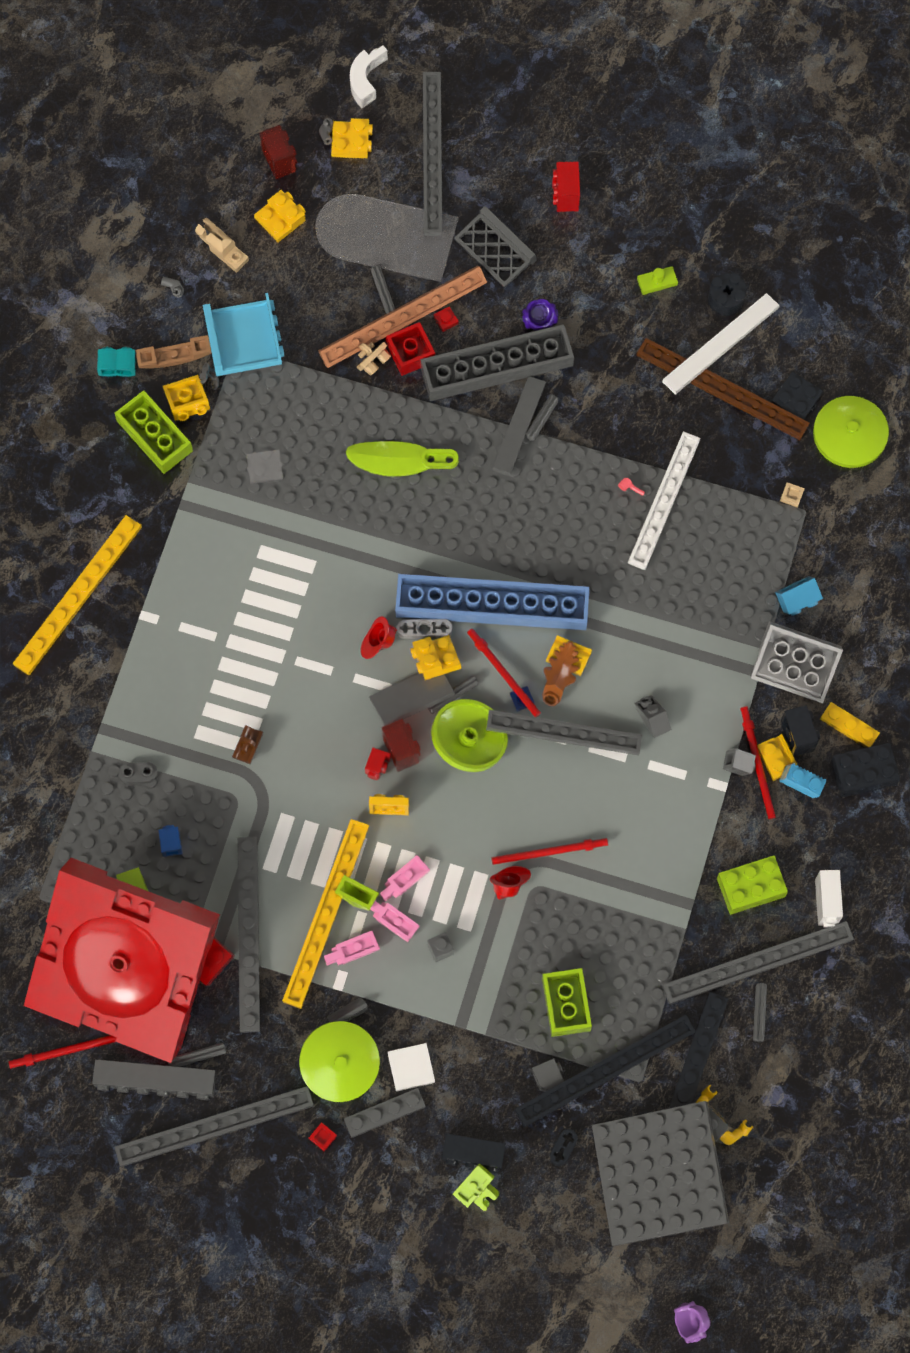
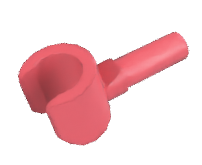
[618,478,645,496]

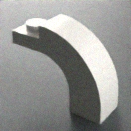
[350,46,388,108]

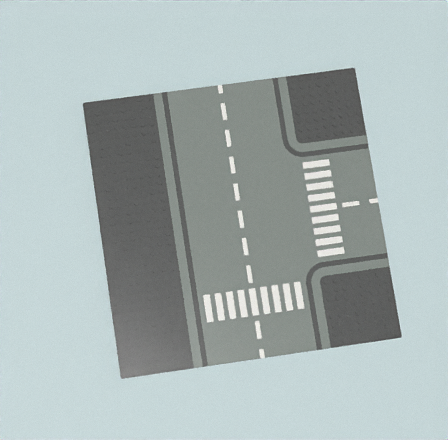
[39,361,806,1082]

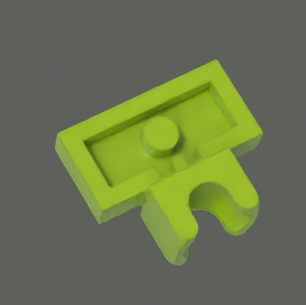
[453,1163,499,1211]

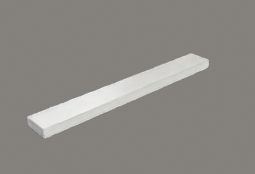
[663,293,779,394]
[628,431,701,570]

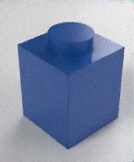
[158,825,183,857]

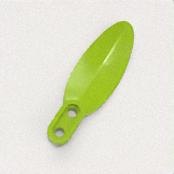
[346,441,459,477]

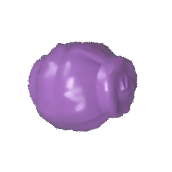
[674,1301,711,1343]

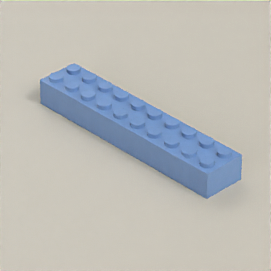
[395,574,589,630]

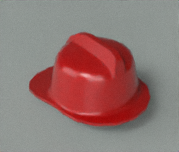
[360,616,397,659]
[489,866,531,900]

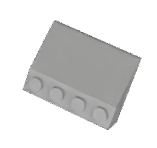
[750,621,843,703]

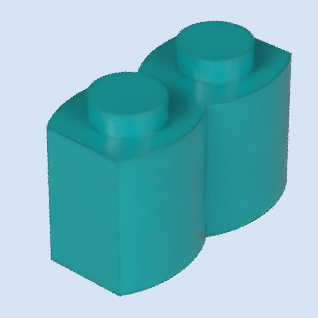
[97,347,136,377]

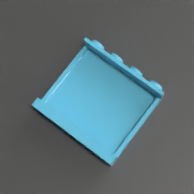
[203,293,284,376]

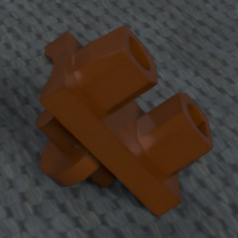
[232,725,263,765]

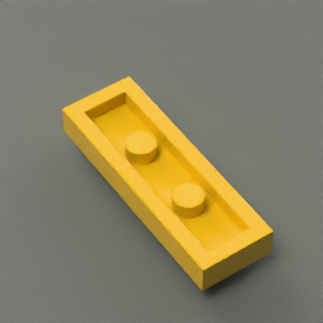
[820,702,880,748]

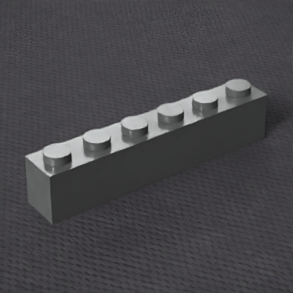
[92,1060,216,1100]

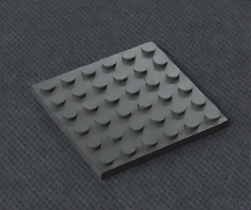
[592,1101,730,1246]

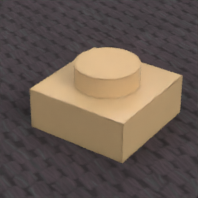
[780,482,804,508]

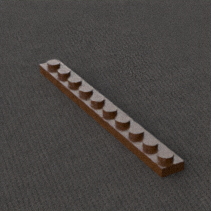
[637,338,810,440]

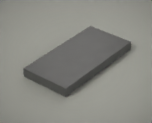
[369,673,455,728]

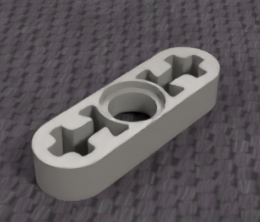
[397,619,452,639]

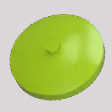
[813,396,889,468]
[431,699,508,772]
[299,1021,380,1102]

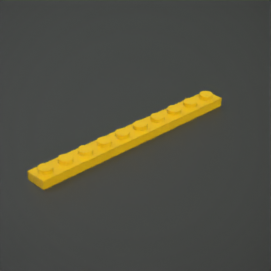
[13,515,142,675]
[282,819,369,1009]

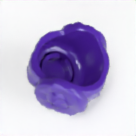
[522,299,558,331]

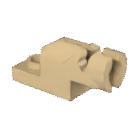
[195,218,249,273]

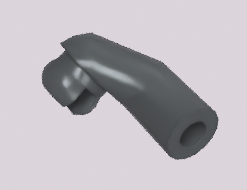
[319,118,333,145]
[161,276,184,298]

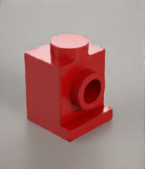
[365,747,391,780]

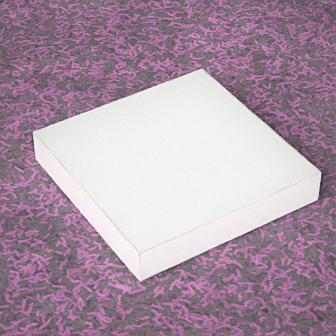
[388,1043,435,1092]

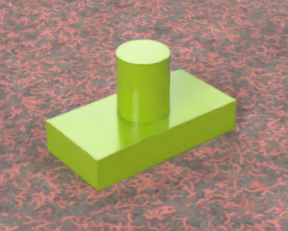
[637,266,678,295]

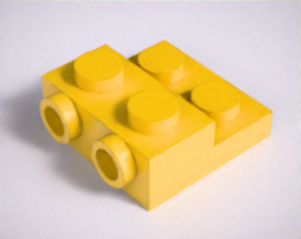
[331,118,373,158]
[254,190,306,242]
[163,375,210,421]
[410,635,462,680]

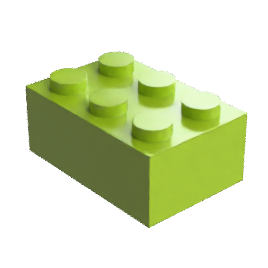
[717,855,788,915]
[542,968,592,1037]

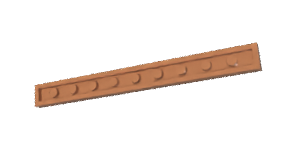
[318,266,487,368]

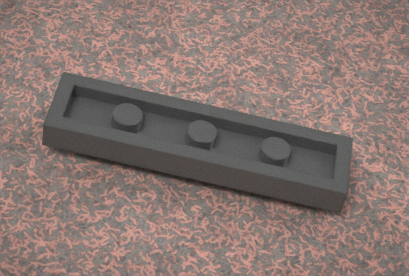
[344,1088,426,1138]

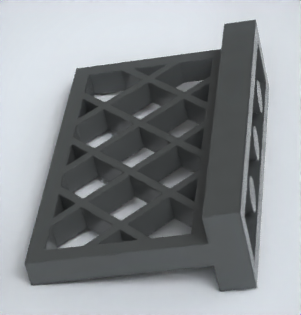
[454,206,537,288]

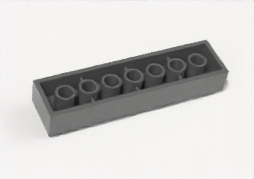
[421,324,574,401]

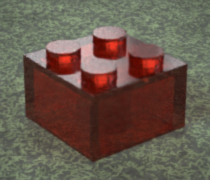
[260,125,297,179]
[381,718,421,772]

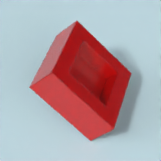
[434,306,459,332]
[309,1122,337,1152]

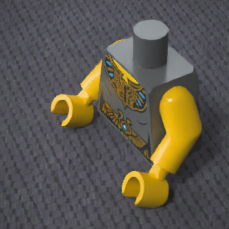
[695,1085,753,1145]

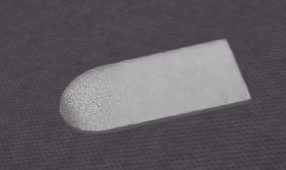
[315,194,459,282]

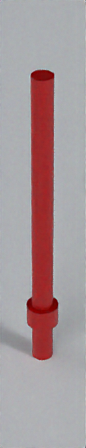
[467,628,541,717]
[740,706,776,820]
[491,838,608,865]
[8,1035,117,1069]

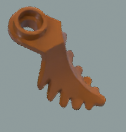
[542,641,579,706]

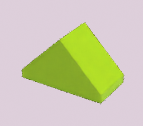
[335,875,379,911]

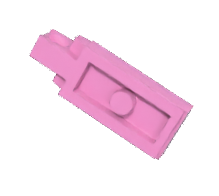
[380,855,430,901]
[370,901,419,942]
[324,931,380,966]

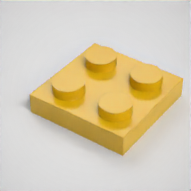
[369,794,409,816]

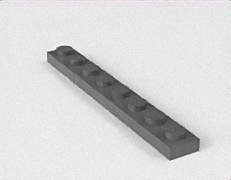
[486,710,642,756]

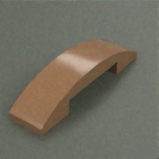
[135,335,212,368]

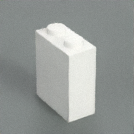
[815,870,843,928]

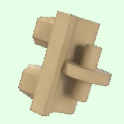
[357,342,391,375]

